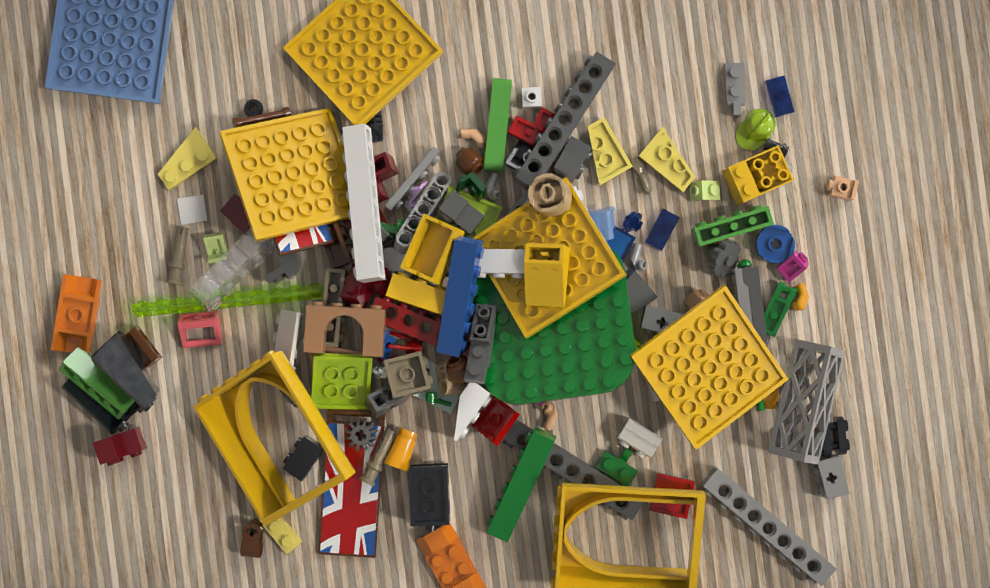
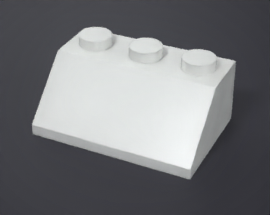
[273,310,306,370]

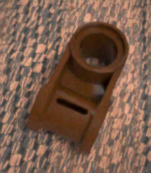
[240,519,264,558]

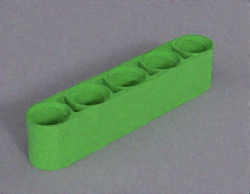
[484,78,512,172]

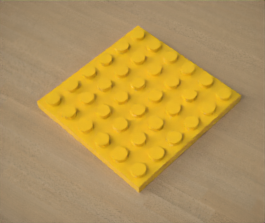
[283,0,444,125]
[219,108,350,242]
[473,177,627,338]
[631,285,789,450]

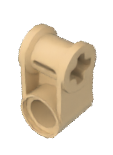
[435,358,463,396]

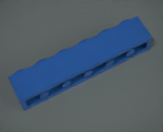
[436,236,484,357]

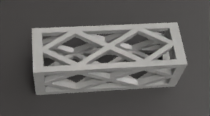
[768,339,846,465]

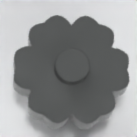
[705,239,741,277]

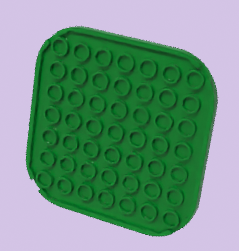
[474,247,636,405]

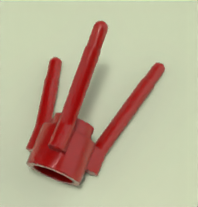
[377,329,422,362]

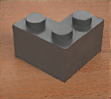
[553,136,592,182]
[439,190,484,235]

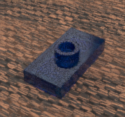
[765,75,795,118]
[645,209,680,251]

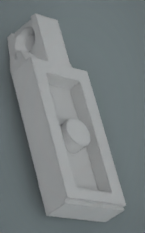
[724,63,746,117]

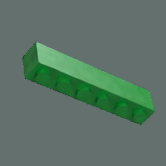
[486,426,556,543]

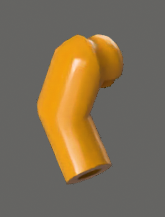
[792,283,809,311]

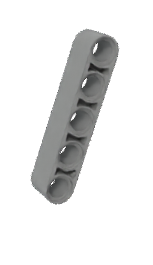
[394,172,451,254]

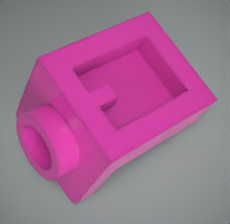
[776,250,809,283]

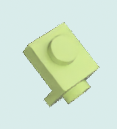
[689,180,721,201]
[203,232,229,264]

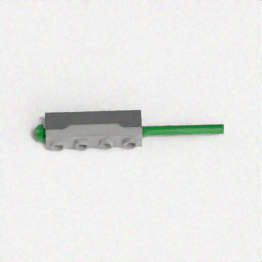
[732,259,768,411]

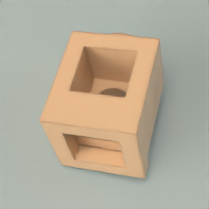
[827,176,859,201]

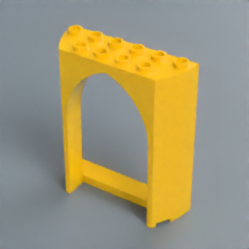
[193,350,355,526]
[550,482,706,588]

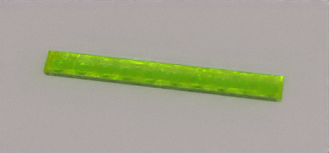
[131,283,324,318]

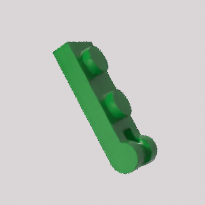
[764,281,798,338]

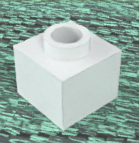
[522,87,542,109]

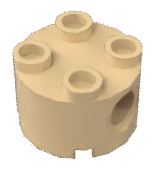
[528,173,572,217]

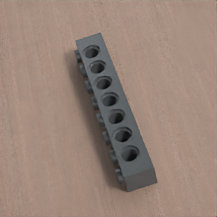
[514,51,616,190]
[502,419,644,520]

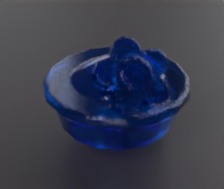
[622,212,643,233]

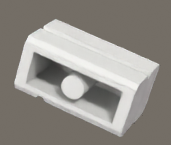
[616,417,663,459]

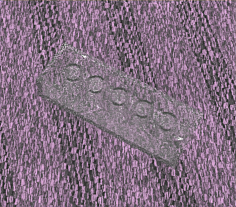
[189,228,276,312]

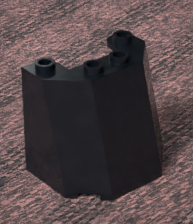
[61,330,159,435]

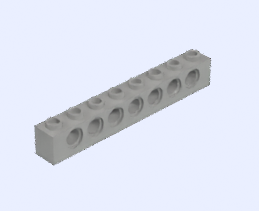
[701,467,837,586]

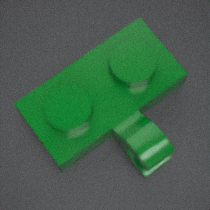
[595,447,638,486]

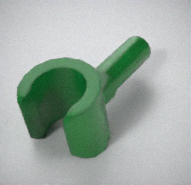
[426,392,452,407]

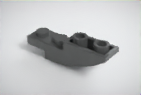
[464,304,496,384]

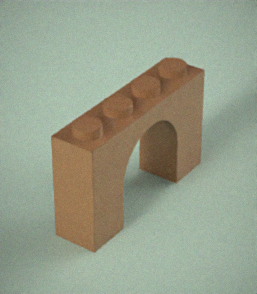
[303,301,386,357]

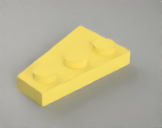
[587,117,633,186]
[158,127,217,191]
[638,127,695,193]

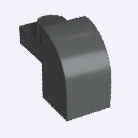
[265,250,301,284]

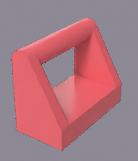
[177,310,222,348]

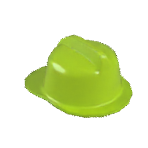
[736,109,776,151]

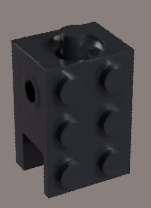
[408,463,451,531]

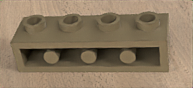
[323,268,349,347]

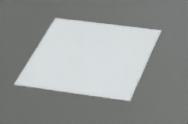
[177,195,207,225]

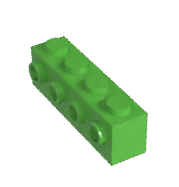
[691,204,774,248]
[58,347,135,420]

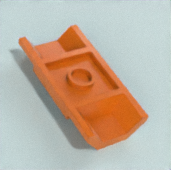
[50,274,102,355]
[416,523,486,588]

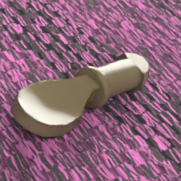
[631,157,651,195]

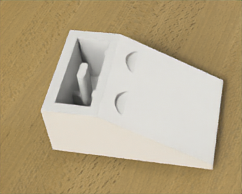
[454,382,491,441]

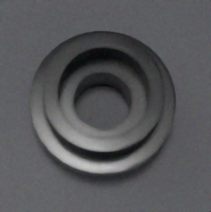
[244,99,263,117]

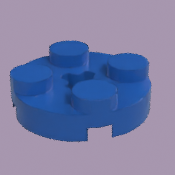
[755,225,795,263]

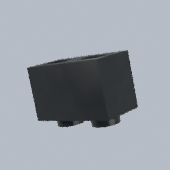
[282,435,324,482]

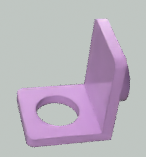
[407,181,428,214]

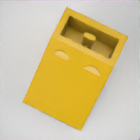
[721,145,794,206]
[524,243,570,308]

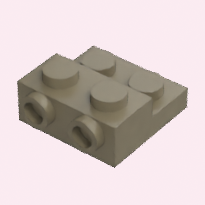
[383,351,433,399]

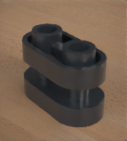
[821,416,850,456]

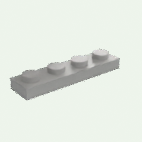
[385,147,441,212]

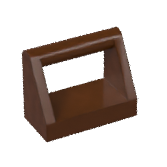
[125,327,162,369]

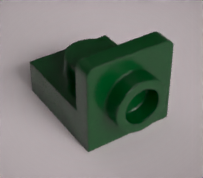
[456,172,487,201]

